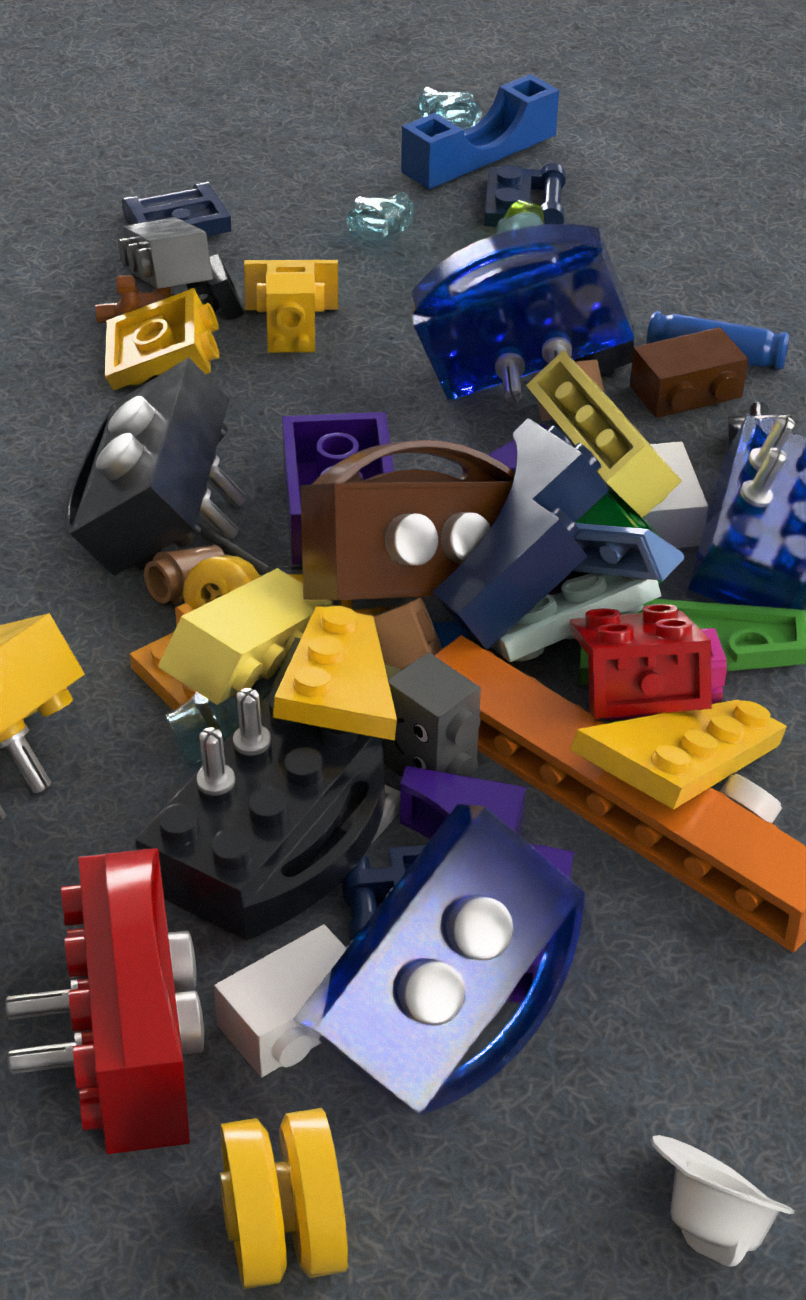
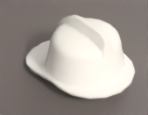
[651,1135,795,1267]

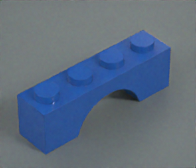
[401,74,559,190]

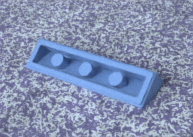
[573,523,684,581]

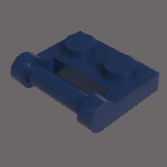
[484,163,566,230]
[122,182,231,237]

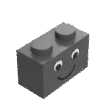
[384,652,481,778]

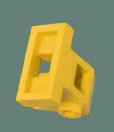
[244,260,338,353]

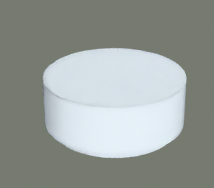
[720,774,782,823]

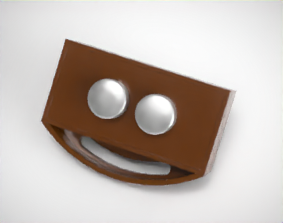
[300,440,515,600]

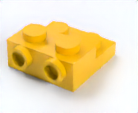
[105,288,219,391]

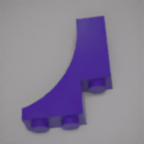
[400,766,574,1007]

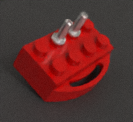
[5,848,204,1155]

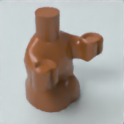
[95,275,173,324]

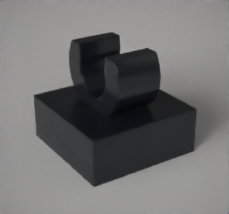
[186,254,245,320]

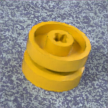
[220,1108,348,1289]

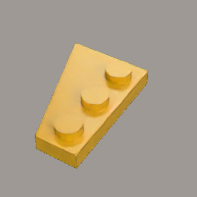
[273,606,397,741]

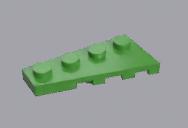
[578,599,806,685]

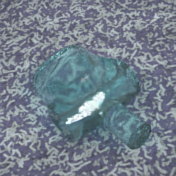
[417,87,482,131]
[346,192,414,241]
[165,686,273,768]

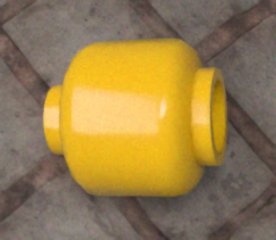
[183,555,260,610]

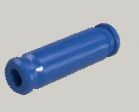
[646,311,790,370]

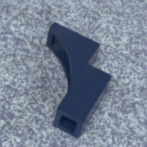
[432,418,609,650]

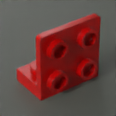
[570,604,712,719]

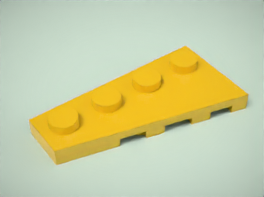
[570,699,787,809]

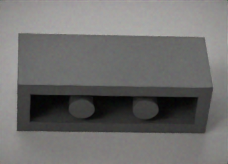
[118,217,213,289]

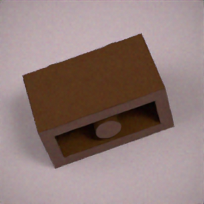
[629,327,748,418]

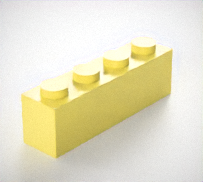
[526,350,682,518]
[158,568,333,705]

